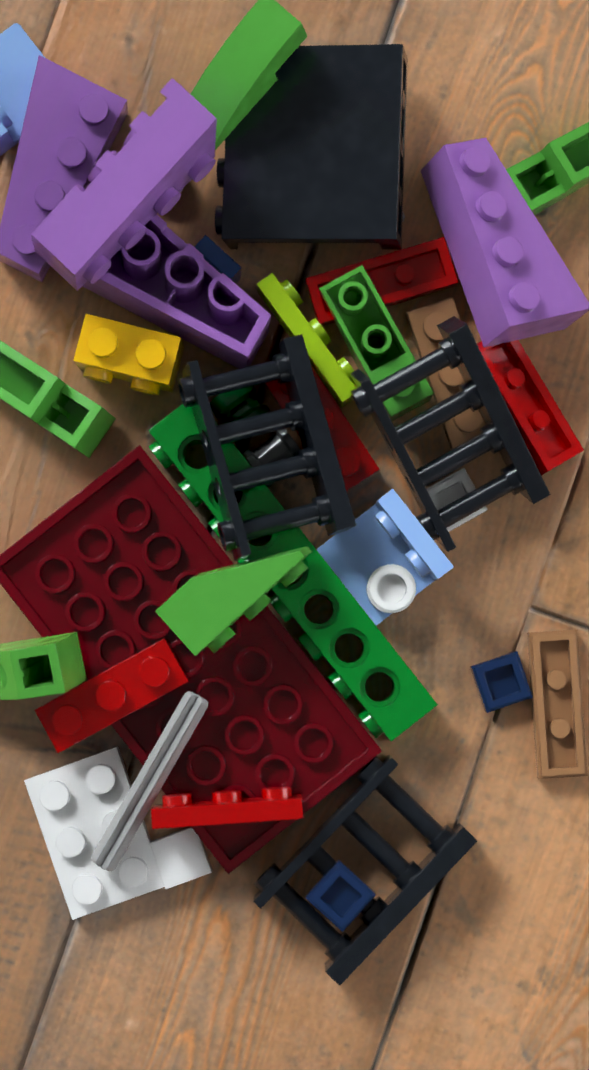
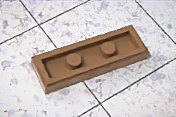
[527,629,588,779]

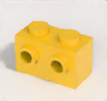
[73,314,184,396]

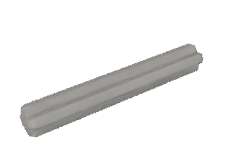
[91,691,208,872]

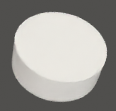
[366,564,416,613]

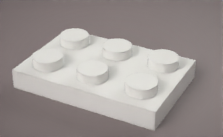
[24,747,165,920]

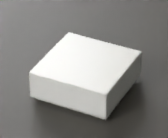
[427,468,488,532]
[149,827,213,889]

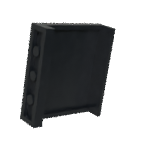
[215,44,408,250]

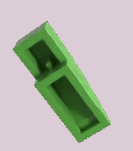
[191,0,307,150]
[506,122,589,215]
[0,340,116,458]

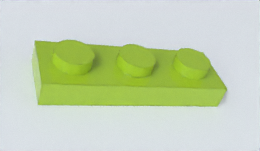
[257,273,356,408]

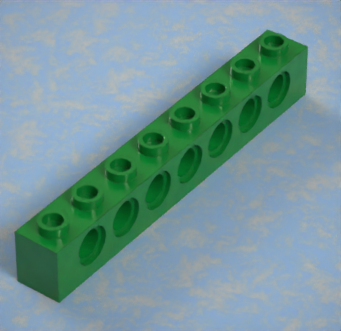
[148,404,438,741]

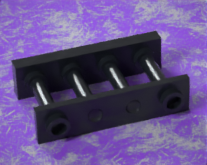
[350,316,551,552]
[178,334,356,561]
[253,755,477,986]

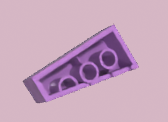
[0,55,128,282]
[31,78,217,291]
[421,138,589,348]
[83,214,271,369]

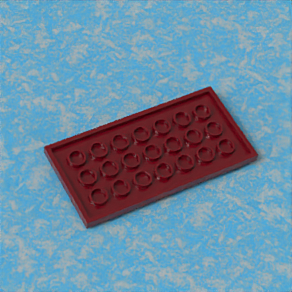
[0,445,382,874]

